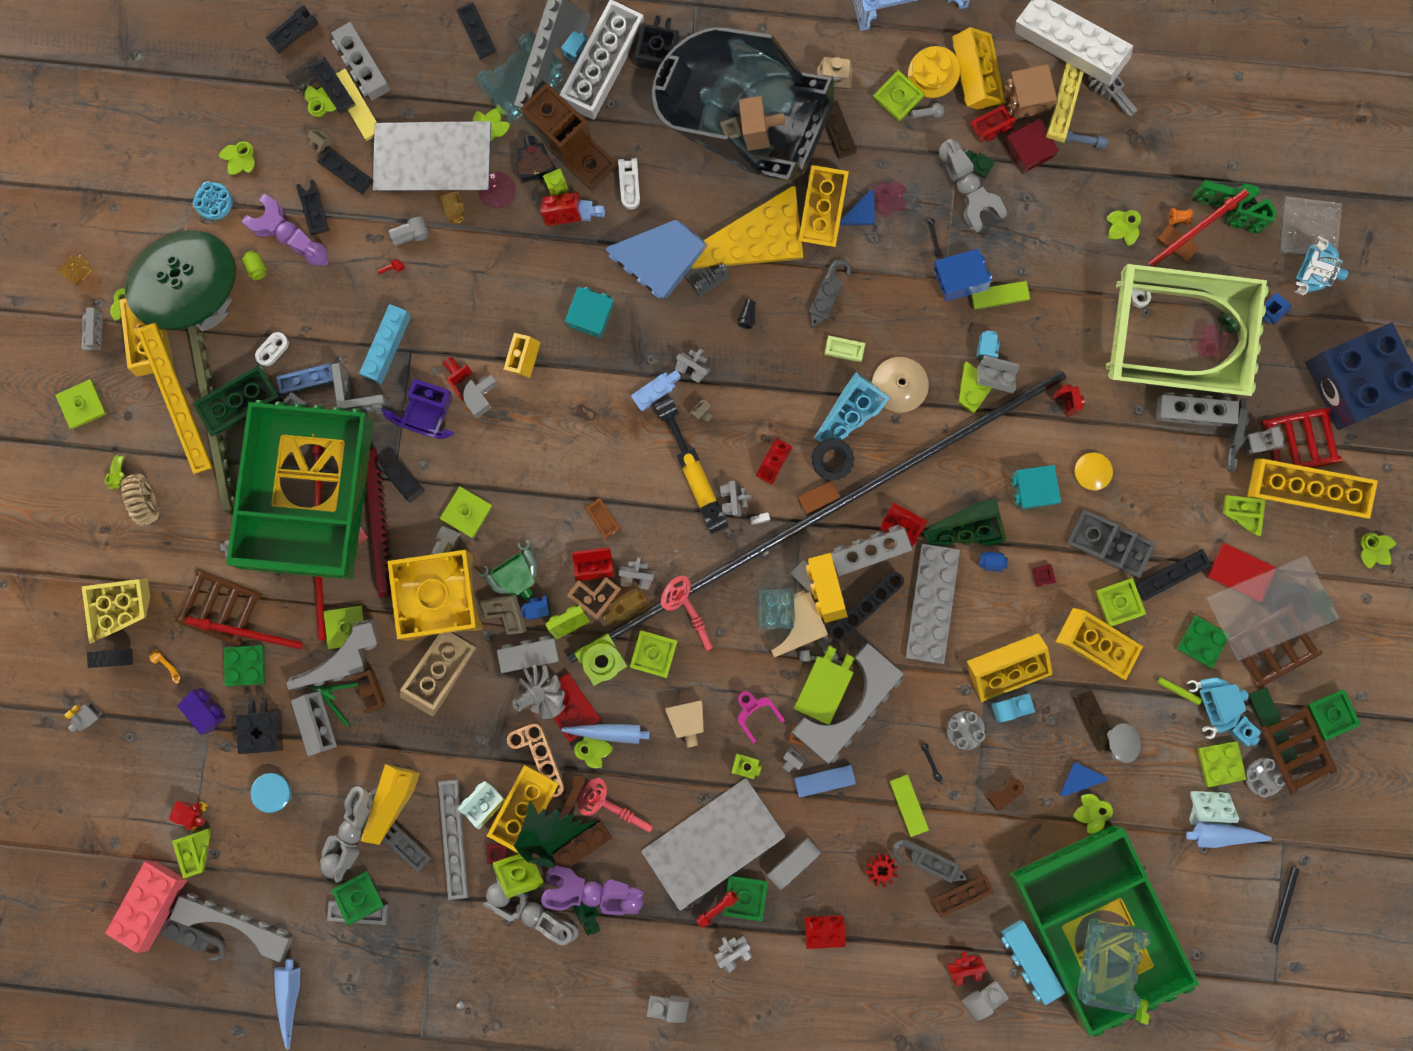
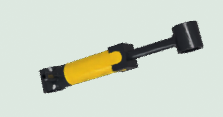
[654,398,729,535]

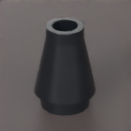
[737,299,756,329]

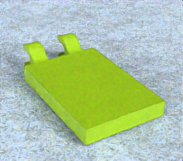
[794,646,854,725]

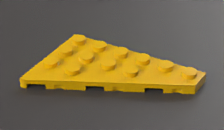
[691,186,803,269]

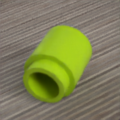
[242,251,267,280]

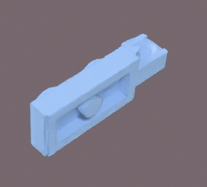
[631,370,681,412]

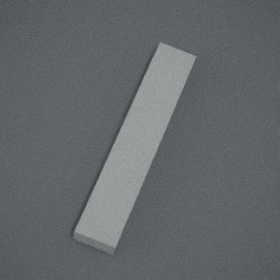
[438,779,469,900]

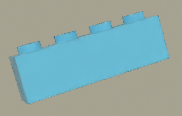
[359,304,411,385]
[1000,920,1065,1005]

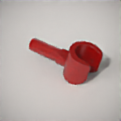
[377,259,405,274]

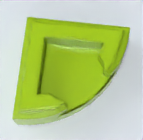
[1135,998,1150,1025]

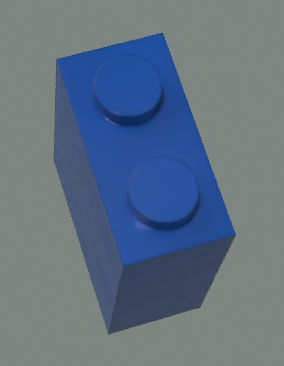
[933,249,992,302]

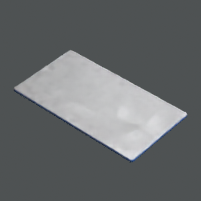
[373,121,491,191]
[642,779,785,910]

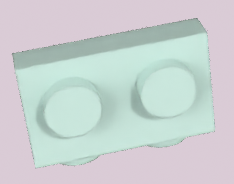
[458,781,505,829]

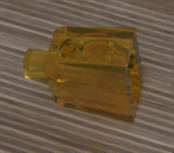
[603,588,650,625]

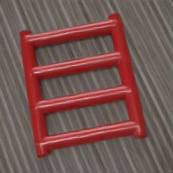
[1261,408,1342,468]

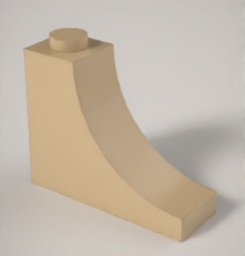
[771,591,828,658]

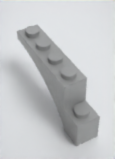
[286,618,380,691]

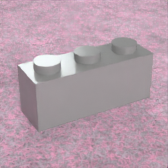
[497,636,560,673]
[291,691,337,757]

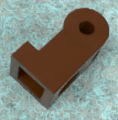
[984,779,1024,811]

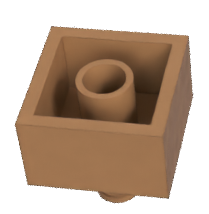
[739,96,785,151]

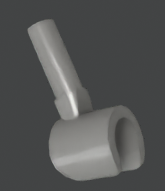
[799,650,824,662]

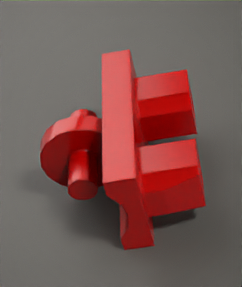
[947,951,987,986]

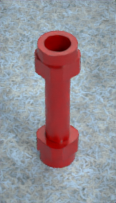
[696,891,739,928]

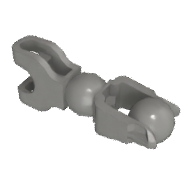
[939,139,1007,233]
[318,787,377,882]
[483,878,579,945]

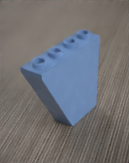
[606,220,708,299]

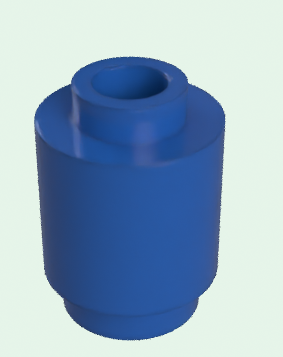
[979,551,1008,572]

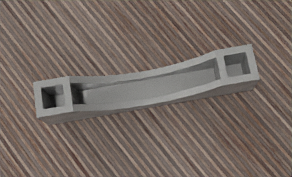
[170,893,294,962]

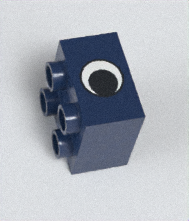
[1305,322,1413,430]

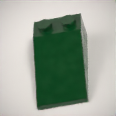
[192,365,284,436]

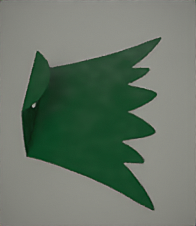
[514,801,601,868]

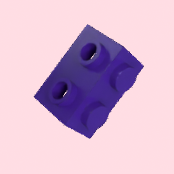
[177,688,226,735]

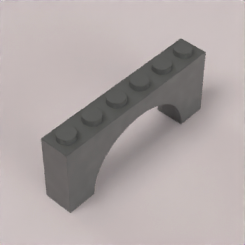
[514,0,591,114]

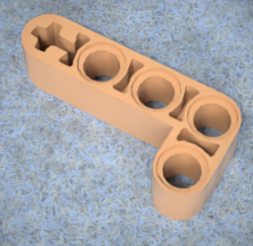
[507,724,565,797]

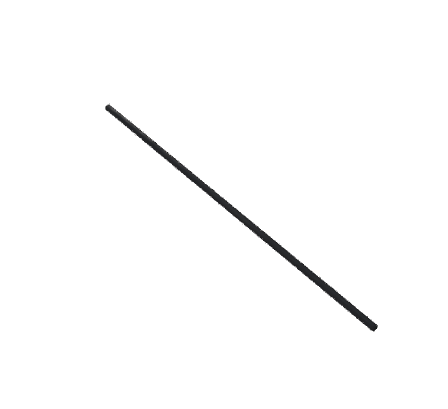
[567,371,1066,663]

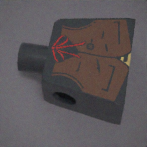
[517,136,554,183]

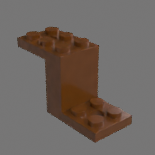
[520,83,618,192]

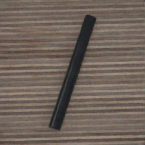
[1270,867,1300,945]

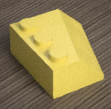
[82,578,150,644]

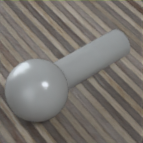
[910,103,945,118]

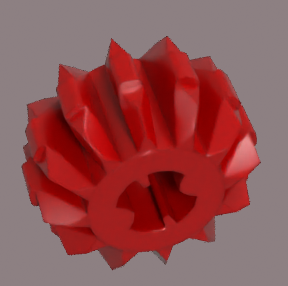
[865,853,899,887]

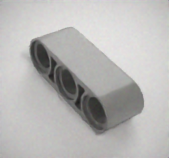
[766,837,821,890]

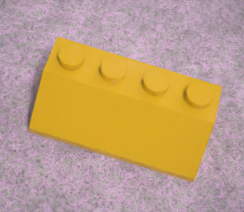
[952,27,1006,109]
[967,633,1053,702]

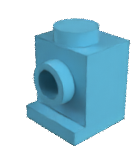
[561,31,589,64]
[976,331,1000,359]
[1227,716,1261,747]

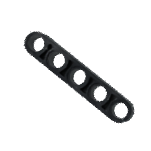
[828,572,904,642]

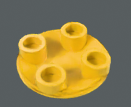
[1075,453,1113,490]

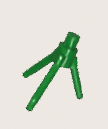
[311,682,359,727]

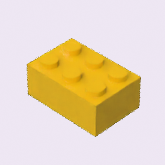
[806,553,848,623]

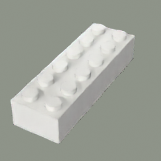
[560,0,644,120]
[1015,0,1133,86]

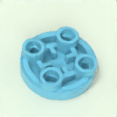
[193,181,233,220]
[251,773,292,813]

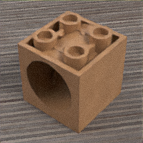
[1003,64,1057,121]

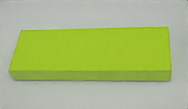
[971,281,1030,310]
[889,774,929,837]

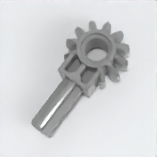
[1088,73,1137,117]

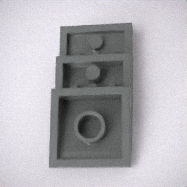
[1067,510,1156,579]

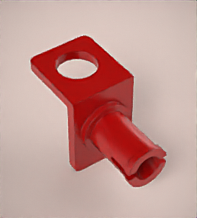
[443,357,473,401]

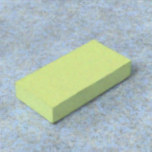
[824,335,865,363]

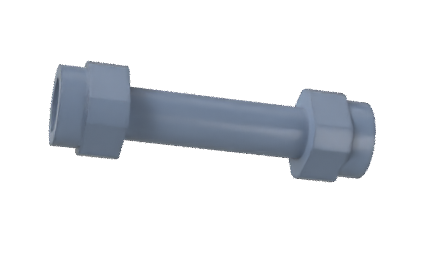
[1065,129,1108,149]

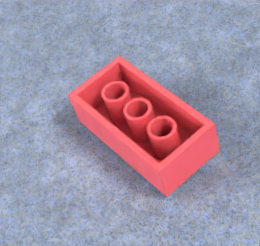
[105,861,187,953]

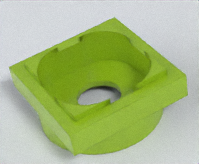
[574,633,627,686]

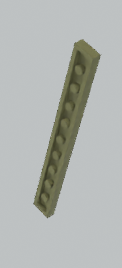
[188,326,236,513]

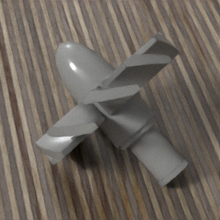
[512,664,565,719]

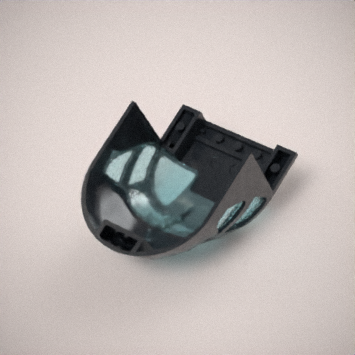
[652,27,834,182]

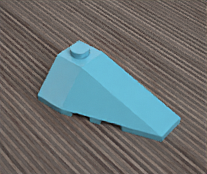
[814,372,890,442]

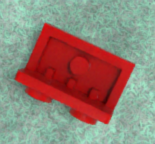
[970,105,1016,143]
[540,192,582,226]
[1052,384,1085,417]
[880,502,927,546]
[572,547,614,582]
[804,915,846,949]

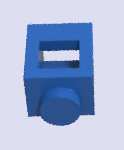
[1262,292,1291,325]
[521,596,551,620]

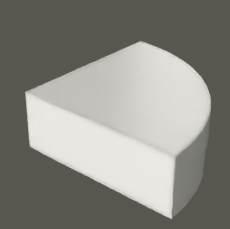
[749,512,770,525]

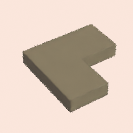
[480,595,526,635]

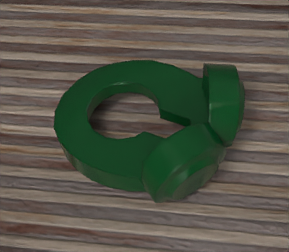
[1218,312,1240,334]

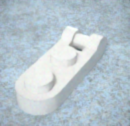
[618,158,640,210]

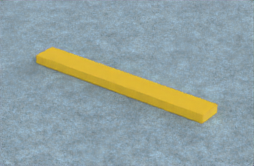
[136,323,213,474]

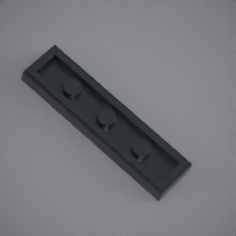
[1135,549,1212,601]

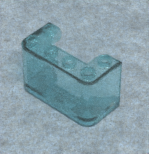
[475,30,564,123]
[1078,917,1150,1015]

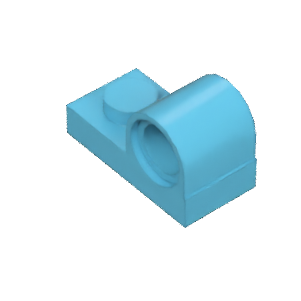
[991,693,1035,723]

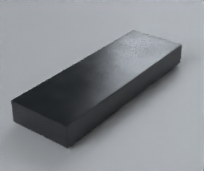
[456,2,497,60]
[309,56,356,115]
[317,147,373,195]

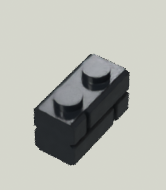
[383,459,425,503]

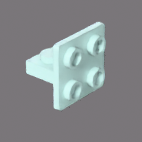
[1189,791,1239,825]

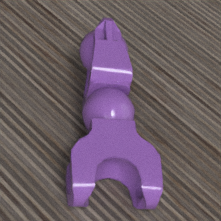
[241,194,329,266]
[541,866,644,915]

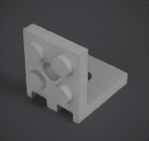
[331,363,392,414]

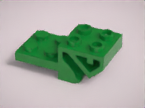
[1192,180,1277,234]

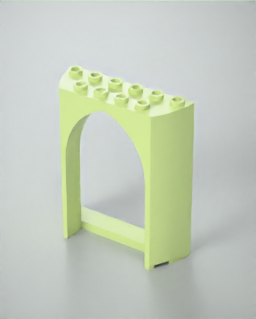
[1106,264,1268,396]

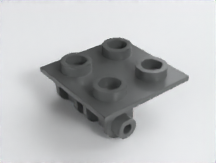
[685,263,731,298]

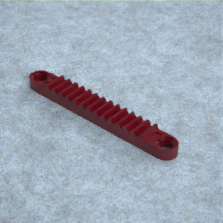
[366,446,391,598]

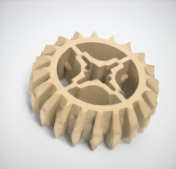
[121,474,159,526]

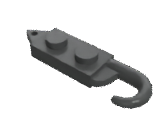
[808,259,852,328]
[1226,398,1249,473]
[892,839,967,883]
[160,917,226,962]

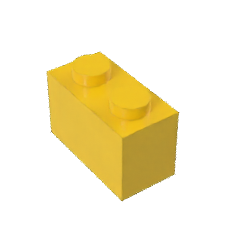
[504,333,541,378]

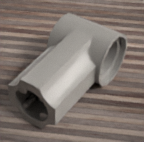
[389,216,430,247]
[431,526,461,555]

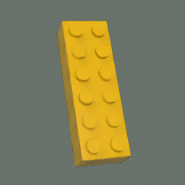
[1247,459,1378,519]

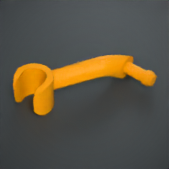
[149,650,180,684]

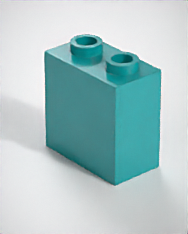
[564,287,615,339]
[1011,465,1061,511]

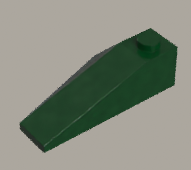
[923,498,1007,545]

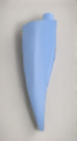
[562,724,649,744]
[1186,822,1272,848]
[274,958,300,1050]

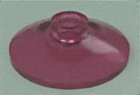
[478,172,516,209]

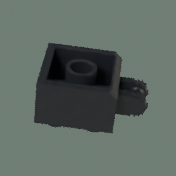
[634,15,679,70]
[236,697,283,754]

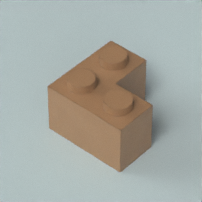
[566,577,622,621]

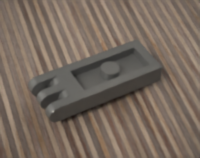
[383,822,432,873]

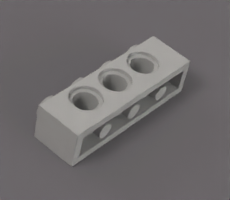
[331,22,391,101]
[1156,393,1239,427]
[831,525,912,576]

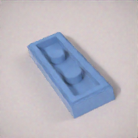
[276,363,334,396]
[794,765,856,798]

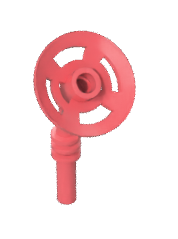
[661,576,713,651]
[578,778,653,833]

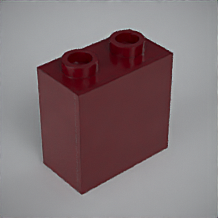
[1004,119,1059,174]

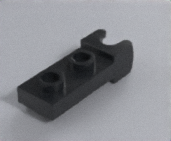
[265,5,318,54]
[296,180,330,236]

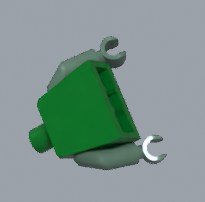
[478,540,537,601]

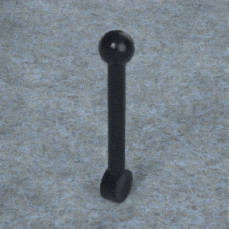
[928,218,942,257]
[921,743,942,782]

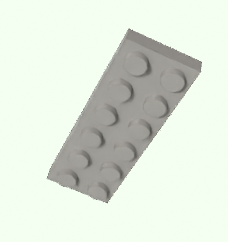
[905,544,960,664]

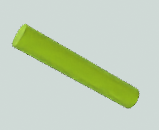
[1157,677,1202,705]

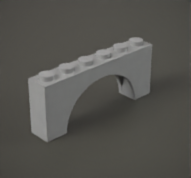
[791,643,903,764]

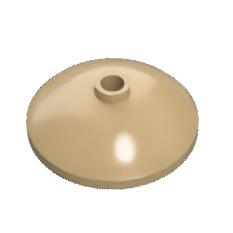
[872,357,929,413]

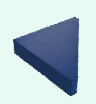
[840,190,875,225]
[1059,762,1108,797]

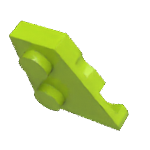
[958,362,992,414]
[1223,495,1266,536]
[172,828,211,879]

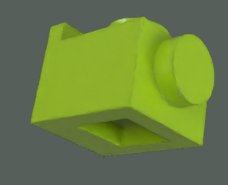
[543,168,569,196]
[731,753,762,779]

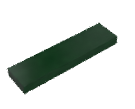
[1248,687,1298,763]

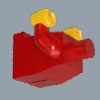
[168,801,208,832]

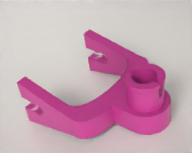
[737,691,785,744]

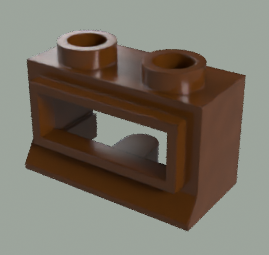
[351,670,386,714]

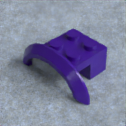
[381,379,454,439]

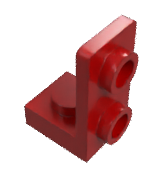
[756,438,792,485]

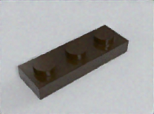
[826,100,857,159]
[1073,690,1110,752]

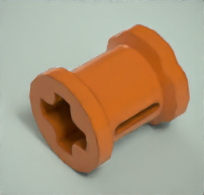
[1169,208,1193,226]

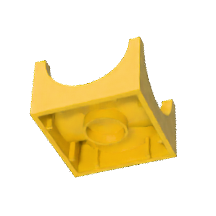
[388,550,483,641]

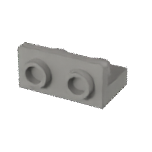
[81,308,103,350]
[977,356,1020,393]

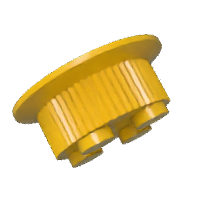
[908,46,960,98]

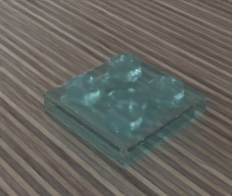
[759,589,794,629]

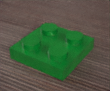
[1176,616,1230,669]
[224,645,265,686]
[1306,689,1361,741]
[331,871,384,926]
[723,875,768,921]

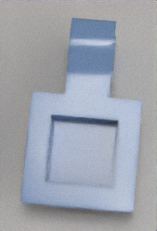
[579,200,605,221]

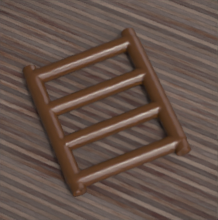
[175,569,262,647]
[1228,604,1323,688]
[1261,706,1337,795]

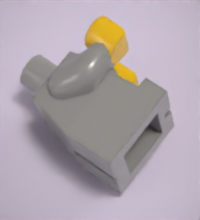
[64,700,104,733]

